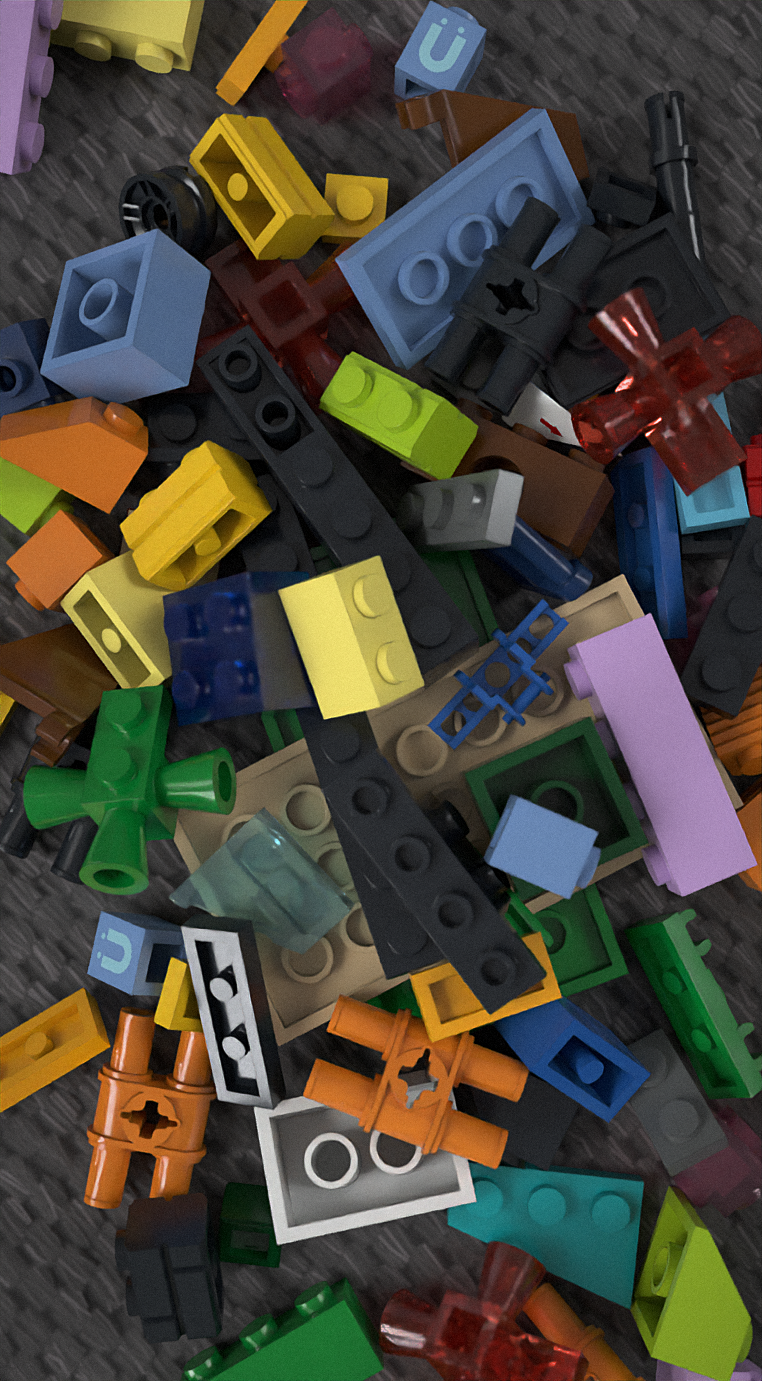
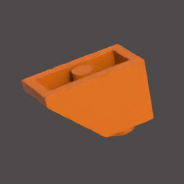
[0,396,148,514]

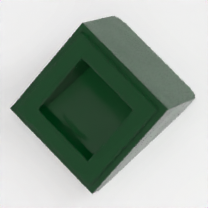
[217,1182,282,1268]

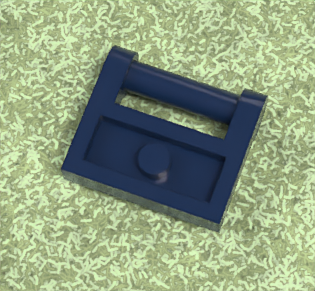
[477,514,593,602]

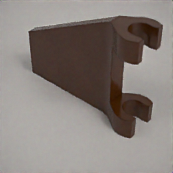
[395,89,590,181]
[0,623,121,768]

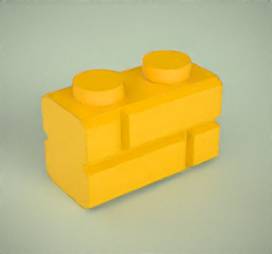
[189,113,335,260]
[119,440,273,594]

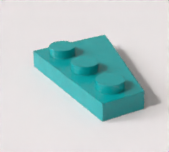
[446,1159,644,1310]

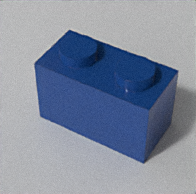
[493,994,651,1123]

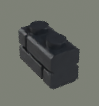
[115,1193,225,1344]

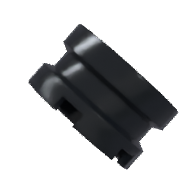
[118,165,218,256]

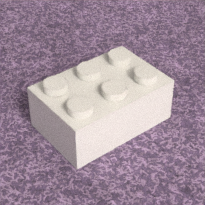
[254,1070,477,1245]

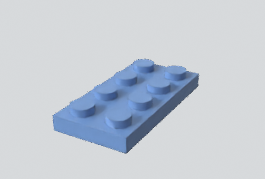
[335,108,596,370]

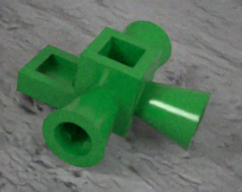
[23,685,237,895]

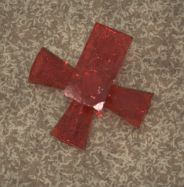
[194,237,360,416]
[571,287,762,497]
[379,1241,590,1381]

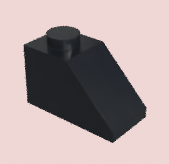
[470,1034,580,1171]

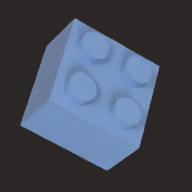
[40,228,211,405]

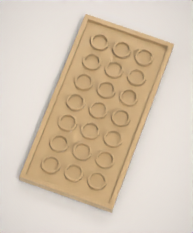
[174,574,744,1046]

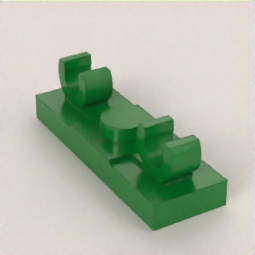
[624,909,762,1099]

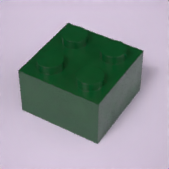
[459,716,649,901]

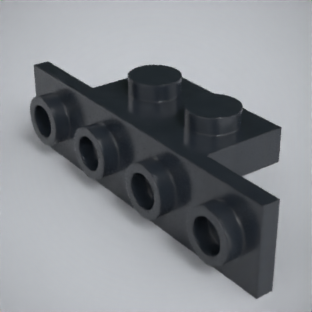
[321,747,547,1015]

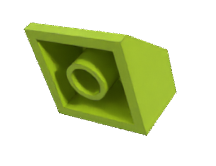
[630,1185,753,1381]

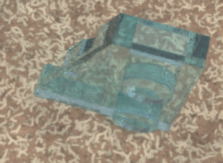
[169,807,355,955]

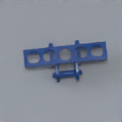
[427,599,569,750]

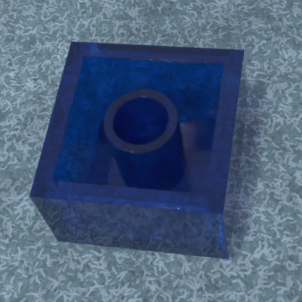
[162,572,319,726]

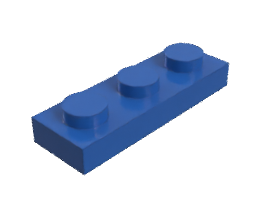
[611,447,688,641]

